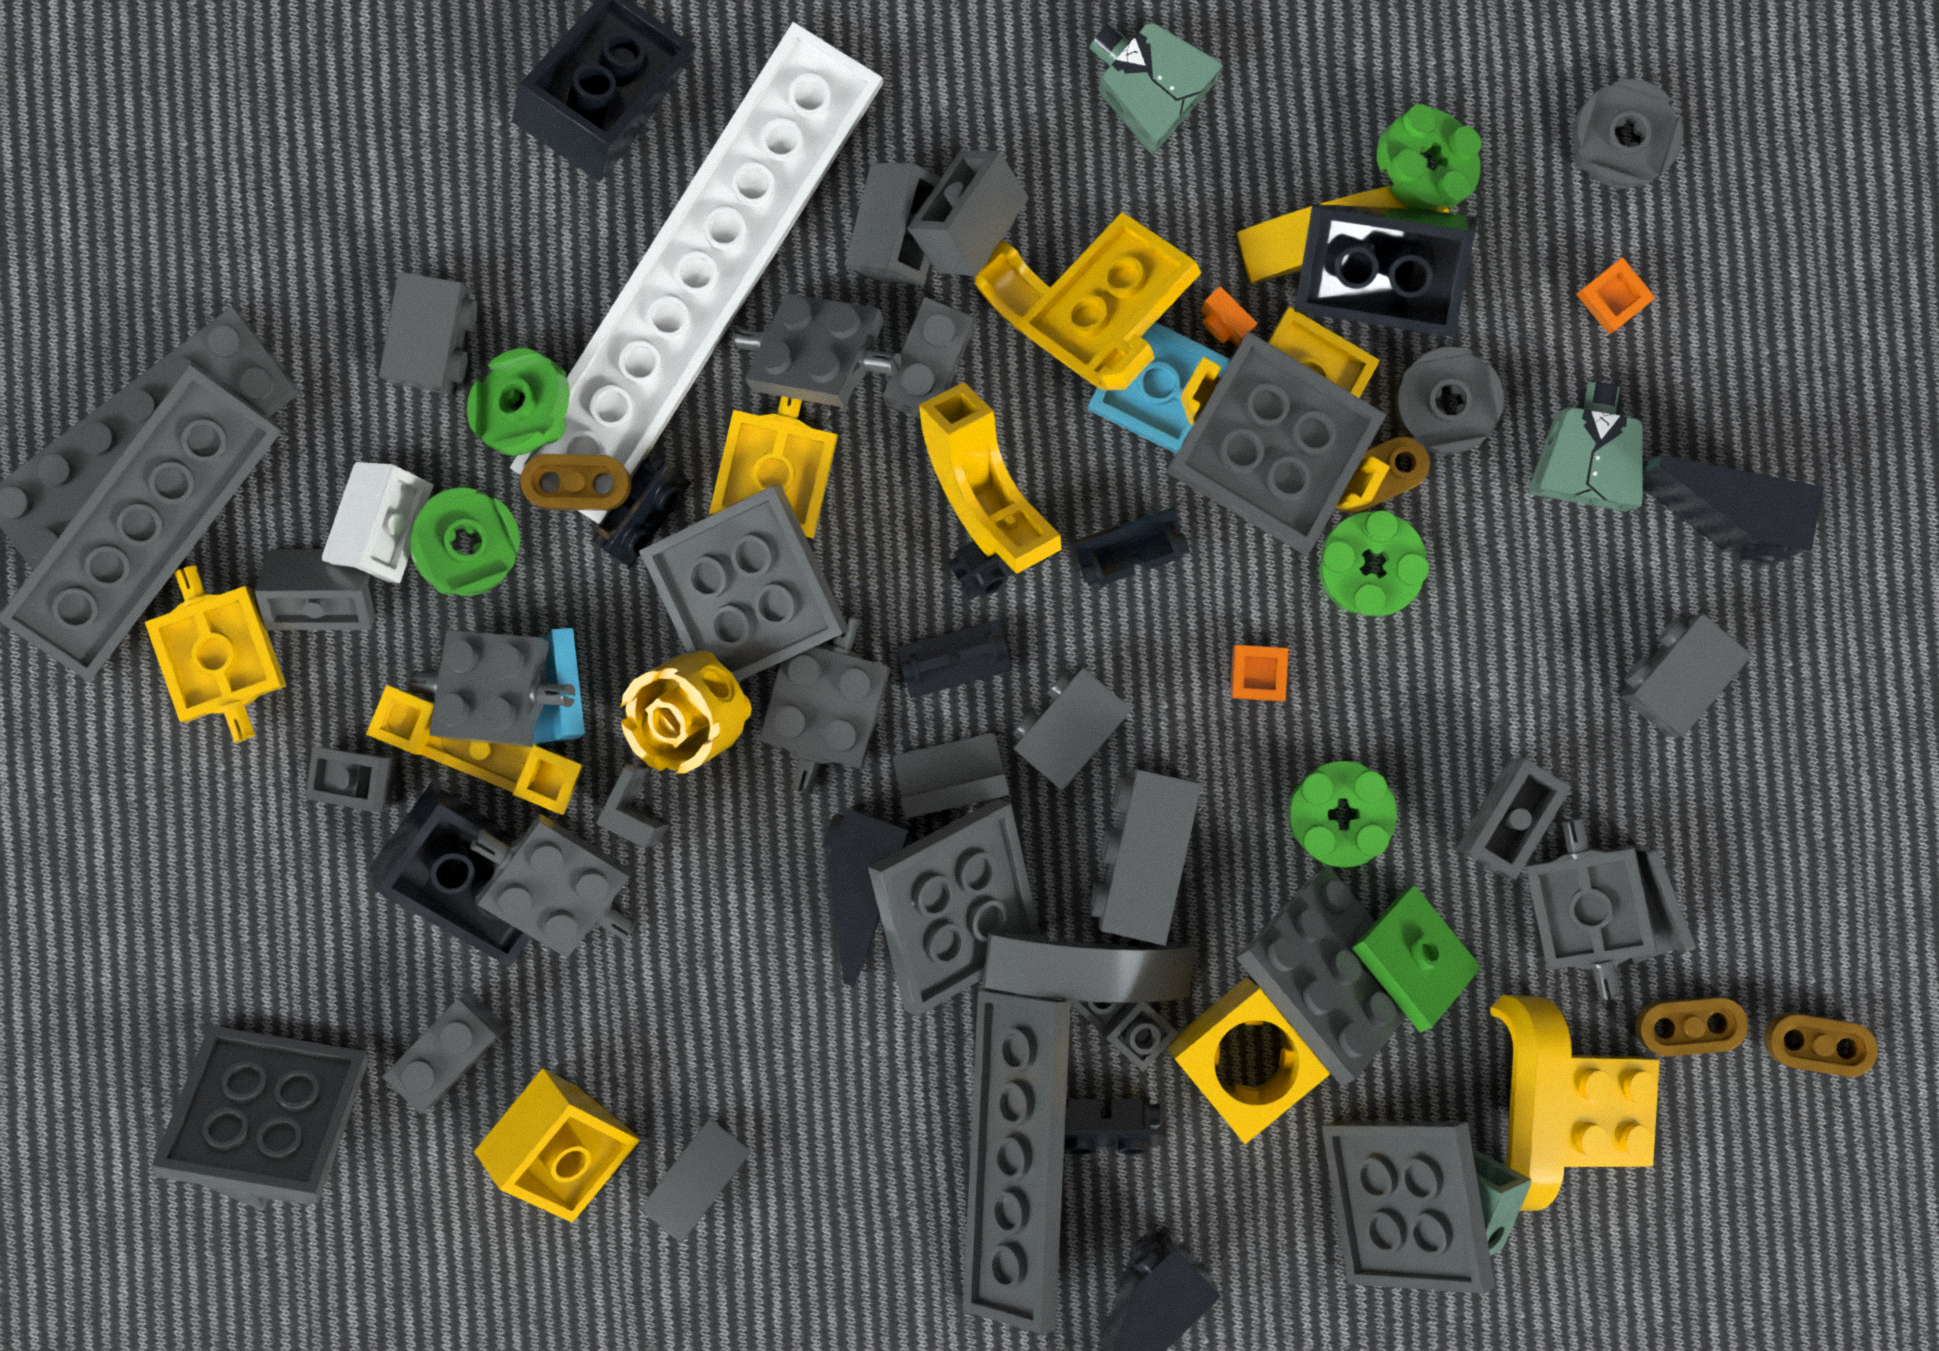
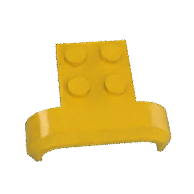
[975,212,1201,390]
[1180,307,1390,509]
[1490,995,1660,1211]

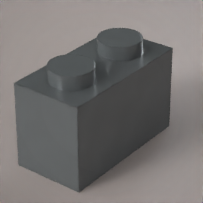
[907,150,1029,276]
[845,163,942,285]
[379,271,477,395]
[883,297,974,420]
[1619,613,1752,737]
[1012,667,1132,791]
[1456,758,1572,880]
[382,992,509,1115]

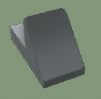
[305,746,398,812]

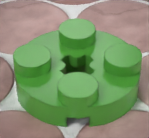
[1377,104,1482,212]
[467,348,570,456]
[409,487,520,596]
[1319,510,1429,617]
[1288,761,1397,867]

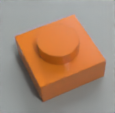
[1576,257,1655,334]
[1200,286,1258,348]
[1230,645,1289,702]

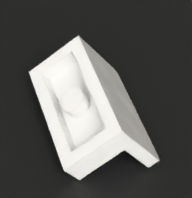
[322,462,434,583]

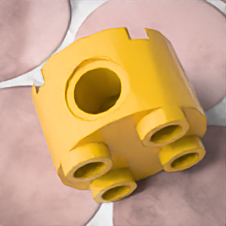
[621,650,752,774]

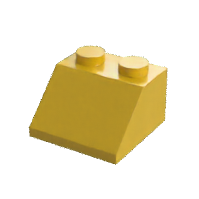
[474,1068,640,1223]

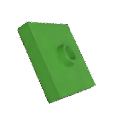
[1352,885,1481,1033]

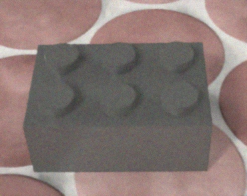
[1088,768,1202,946]

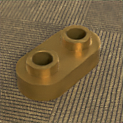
[1338,437,1430,513]
[520,454,631,511]
[1635,996,1748,1057]
[1764,1012,1878,1077]

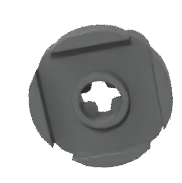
[1572,79,1683,189]
[1394,347,1504,455]

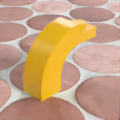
[919,382,1062,574]

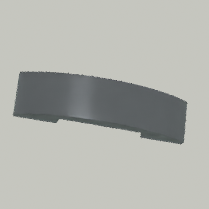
[982,932,1196,1003]

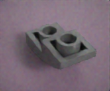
[1066,1000,1179,1072]
[640,1118,752,1243]

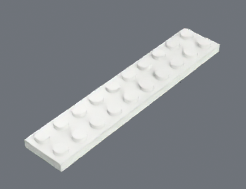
[510,22,883,526]

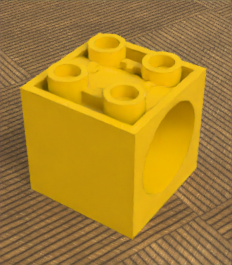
[1167,977,1330,1144]

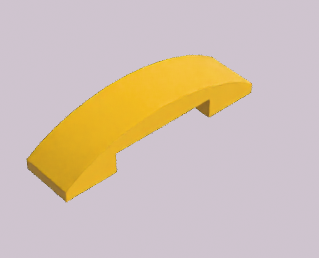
[1236,186,1449,284]
[366,685,584,815]

